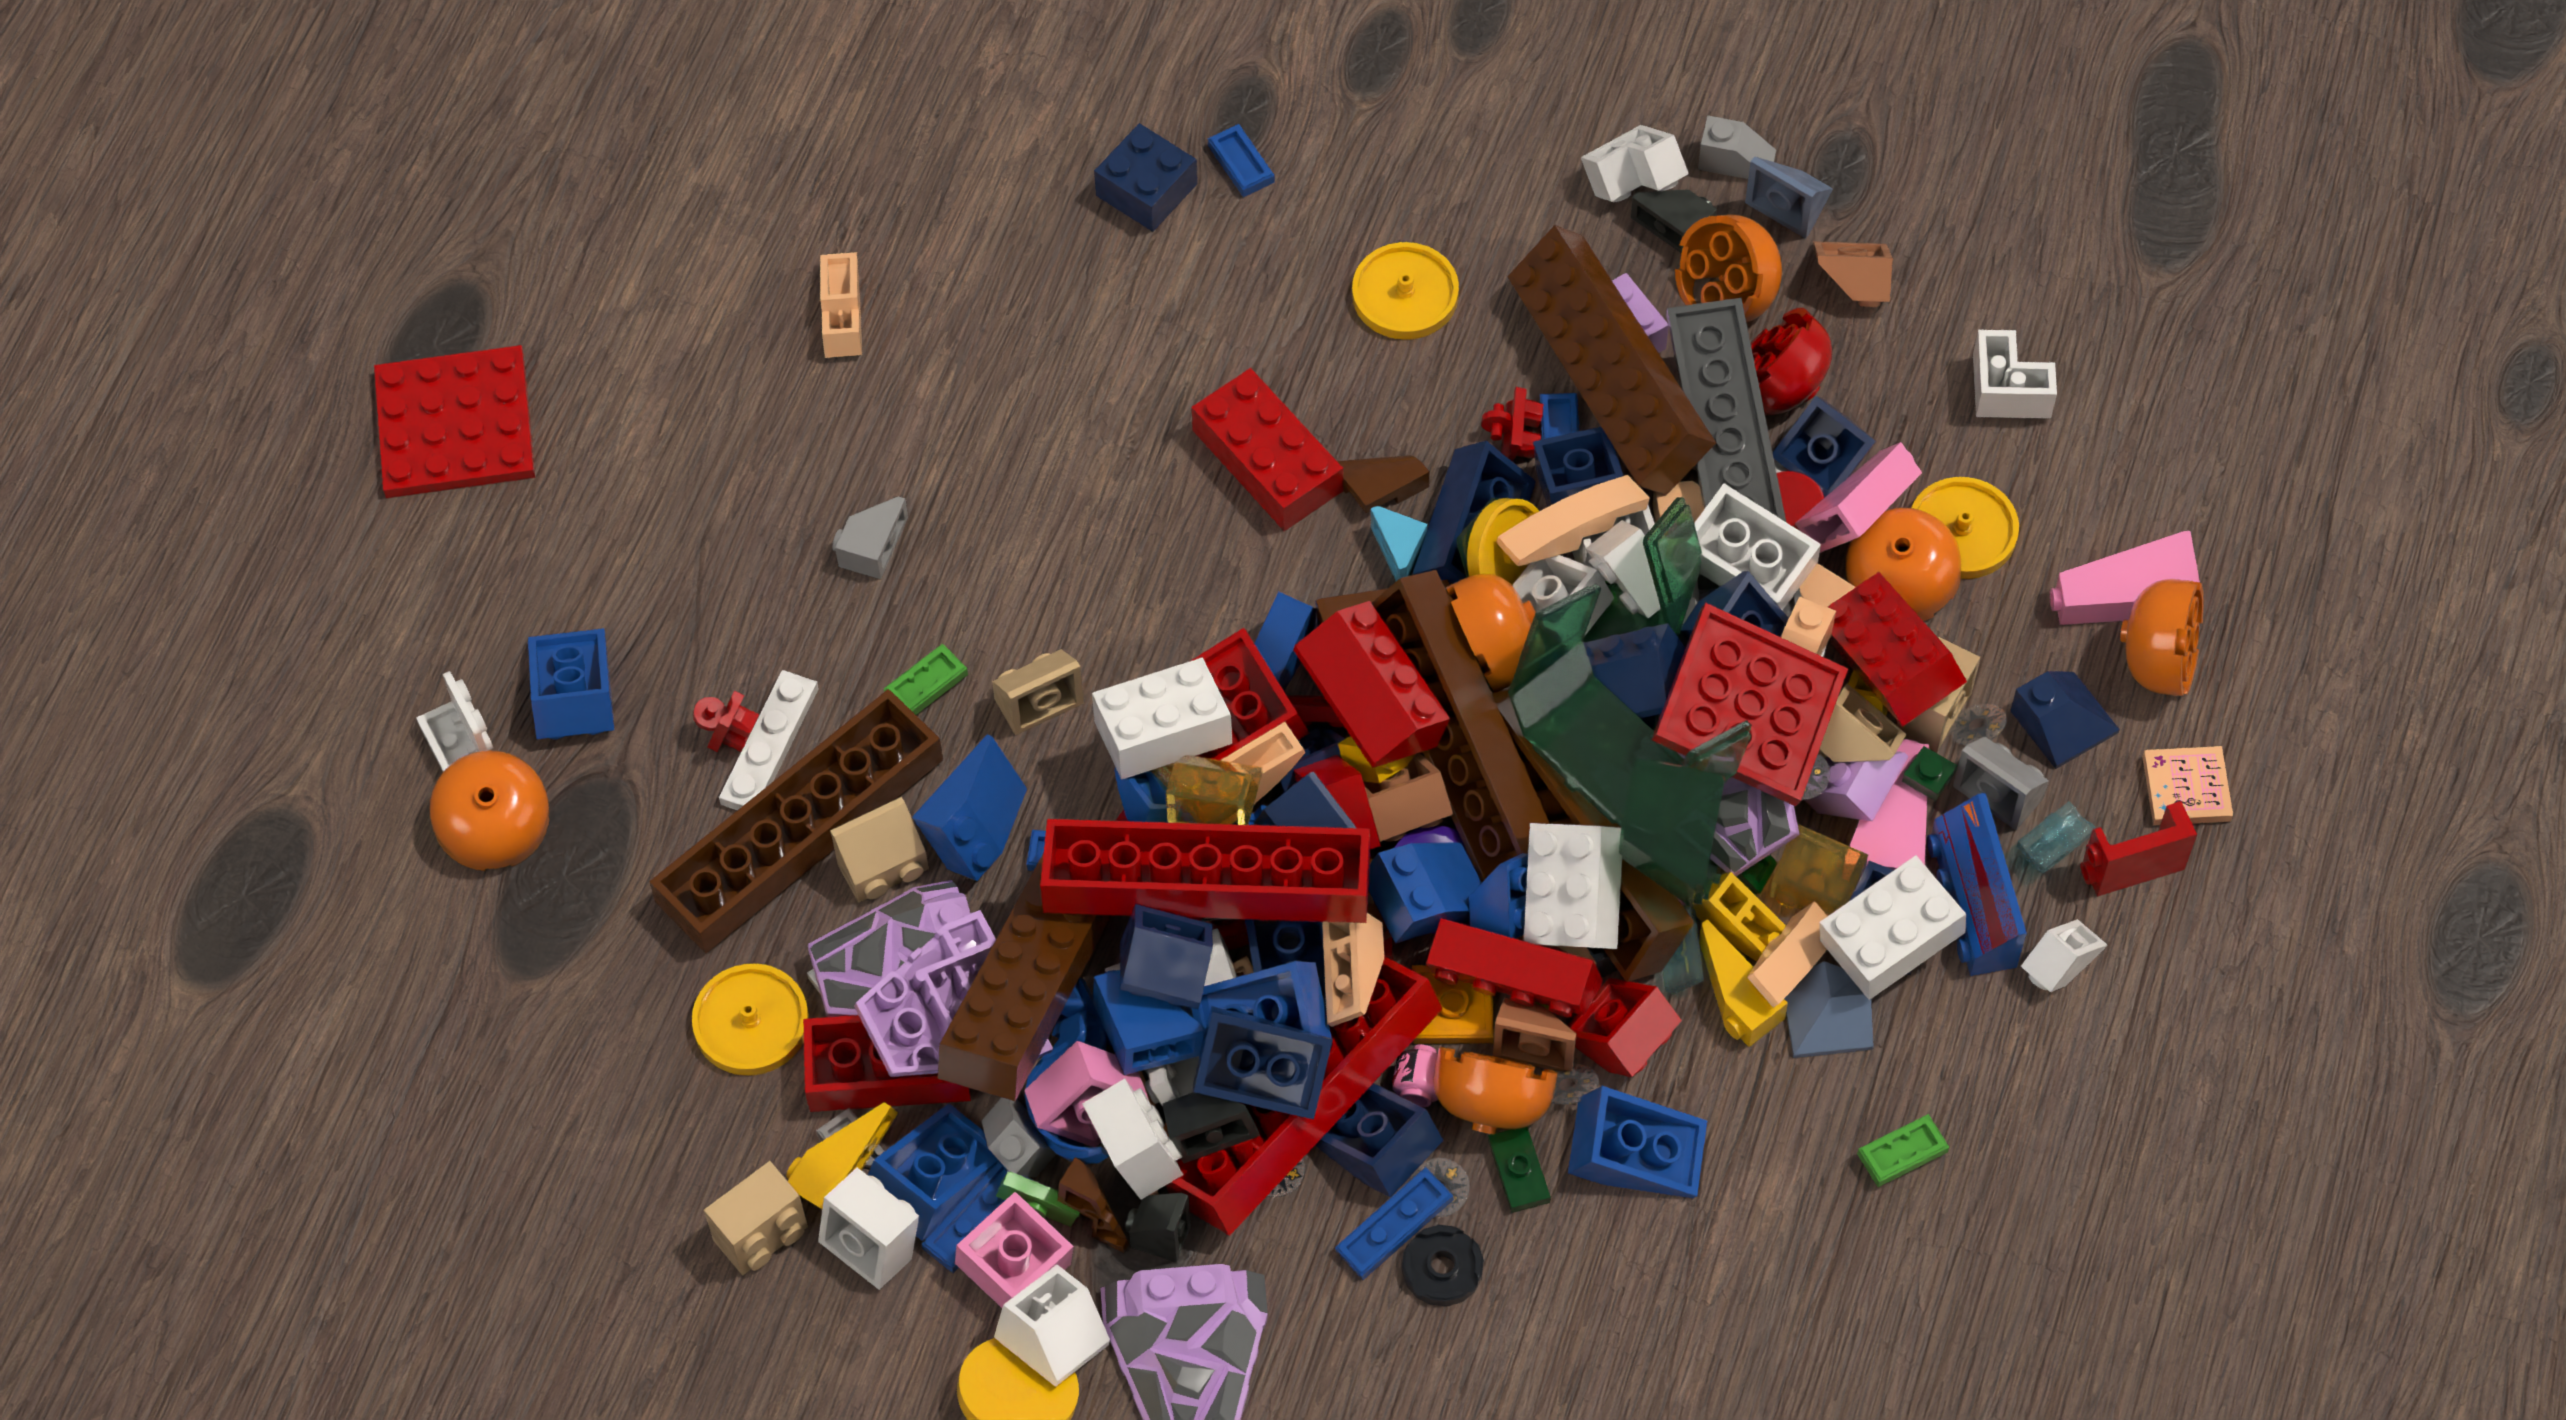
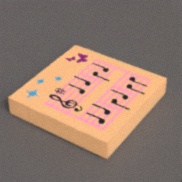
[2142,746,2233,826]

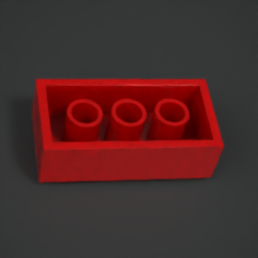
[1191,368,1343,531]
[1828,572,1967,727]
[803,1015,971,1112]

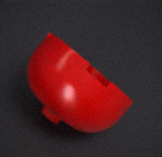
[1750,307,1832,415]

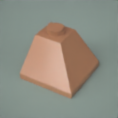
[1813,241,1893,307]
[1493,998,1576,1072]

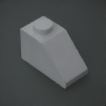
[1698,116,1776,179]
[832,496,908,579]
[982,1098,1056,1177]

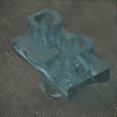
[2016,801,2096,874]

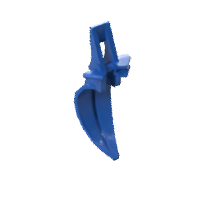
[1024,977,1111,1164]

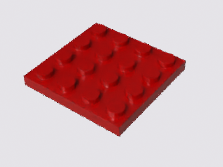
[374,345,536,498]
[1651,603,1848,807]

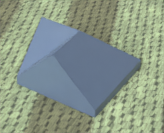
[1745,157,1833,239]
[1784,961,1873,1058]

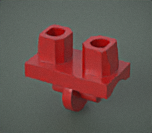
[1481,387,1544,462]
[693,690,760,752]

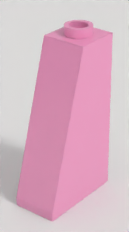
[1795,442,1922,553]
[2050,531,2200,625]
[1842,739,1929,882]

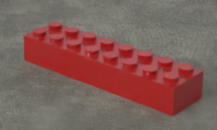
[1040,819,1370,923]
[1165,956,1443,1236]

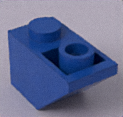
[1469,853,1528,939]

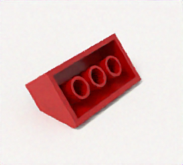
[1293,601,1450,768]
[1426,918,1603,1017]

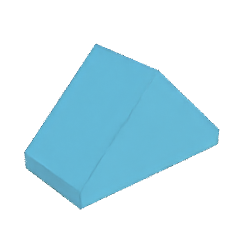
[1371,506,1427,581]

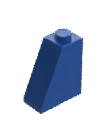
[1254,591,1317,691]
[1092,970,1203,1075]

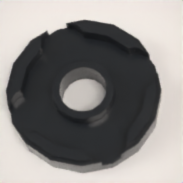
[1402,1225,1484,1307]

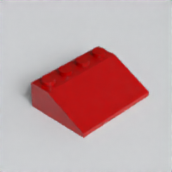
[1155,628,1310,803]

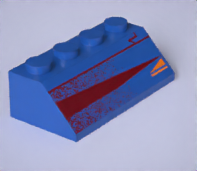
[1927,793,2027,976]

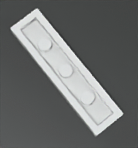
[719,670,819,810]

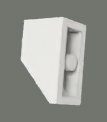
[2021,919,2107,992]

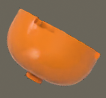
[1675,215,1782,323]
[1846,508,1961,621]
[1446,574,1539,693]
[2120,579,2204,696]
[430,750,549,871]
[1433,1047,1558,1134]

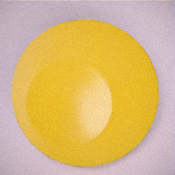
[1352,242,1459,340]
[1911,477,2019,579]
[1467,498,1539,585]
[692,964,809,1076]
[957,1338,1079,1420]

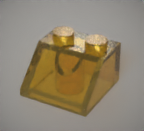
[1166,755,1263,825]
[1770,824,1869,916]

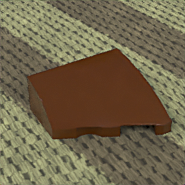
[1337,455,1430,513]
[1057,1157,1129,1253]

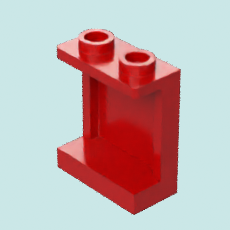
[2080,801,2197,897]

